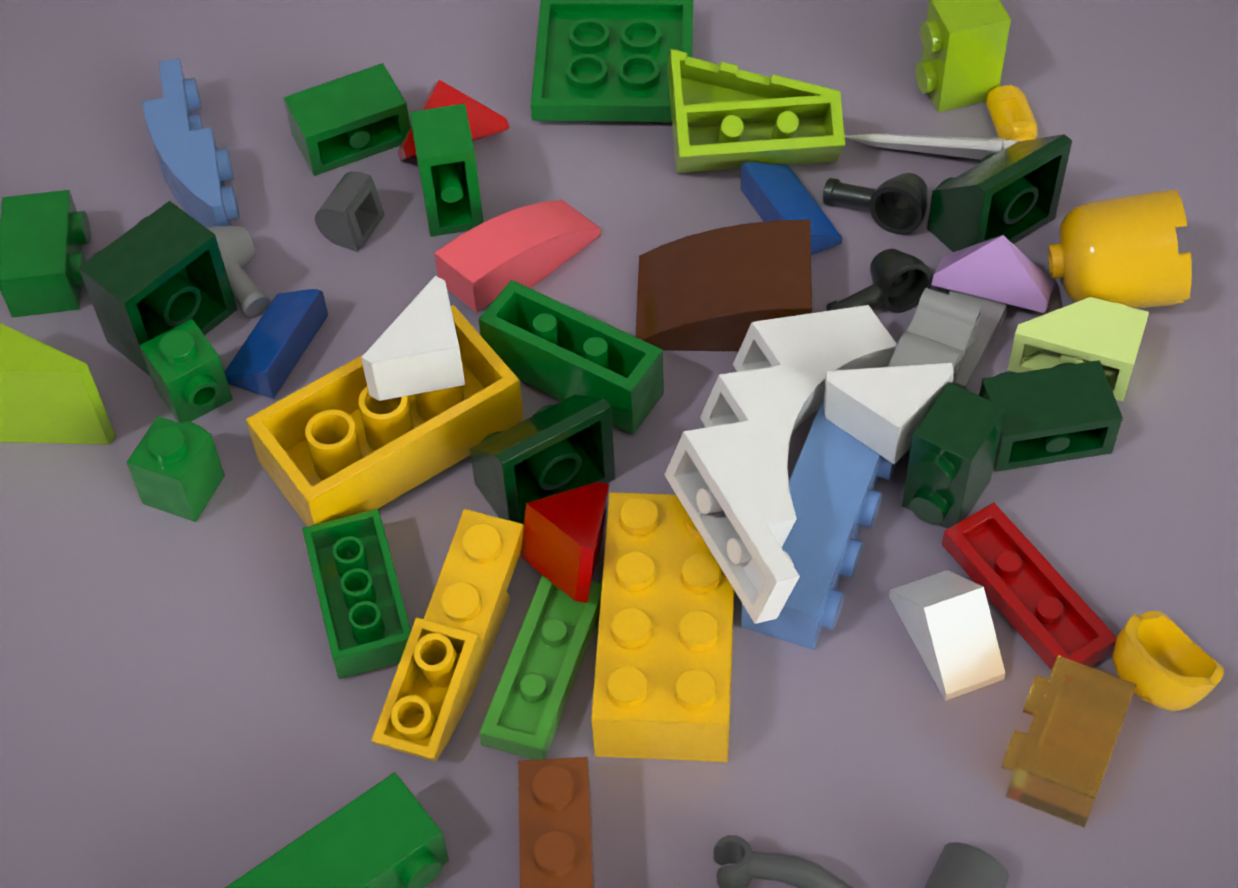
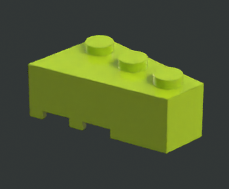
[667,49,845,173]

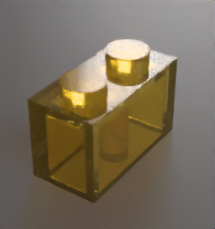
[1001,655,1136,828]

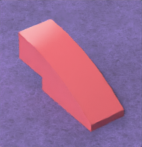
[434,200,601,313]

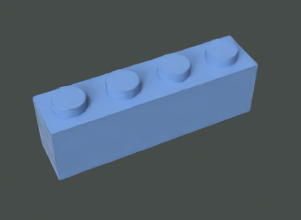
[741,398,897,650]

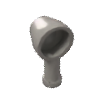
[207,226,270,317]

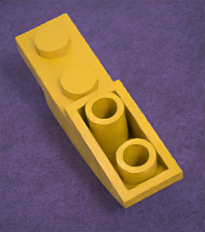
[371,509,524,762]

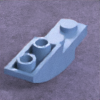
[142,58,240,228]

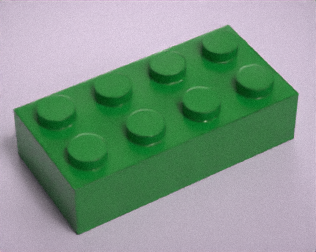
[302,508,411,679]

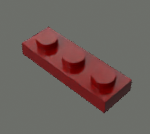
[942,502,1117,683]

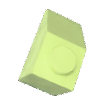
[1007,297,1149,401]

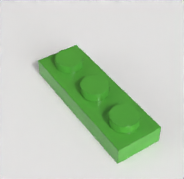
[479,575,602,760]

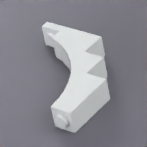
[664,305,897,624]

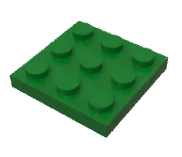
[530,0,693,122]

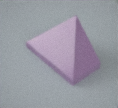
[931,235,1055,313]

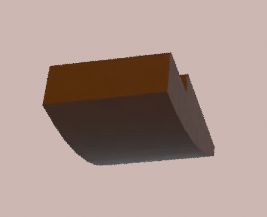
[635,220,812,352]

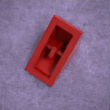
[398,79,510,161]
[521,482,610,603]

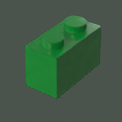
[283,63,410,176]
[409,103,484,237]
[0,190,91,318]

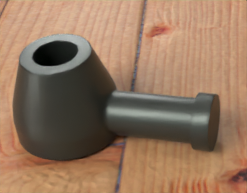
[823,172,927,235]
[826,248,933,313]

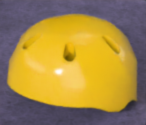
[1112,611,1224,711]

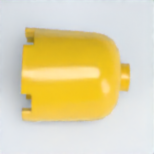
[1048,190,1192,308]

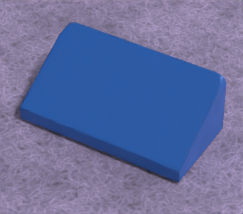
[740,162,842,255]
[225,289,328,399]

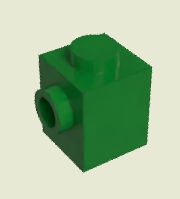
[139,319,233,423]
[126,416,225,522]

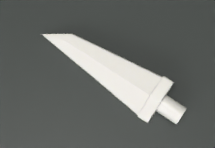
[845,133,1019,160]

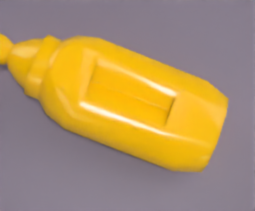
[986,85,1038,141]

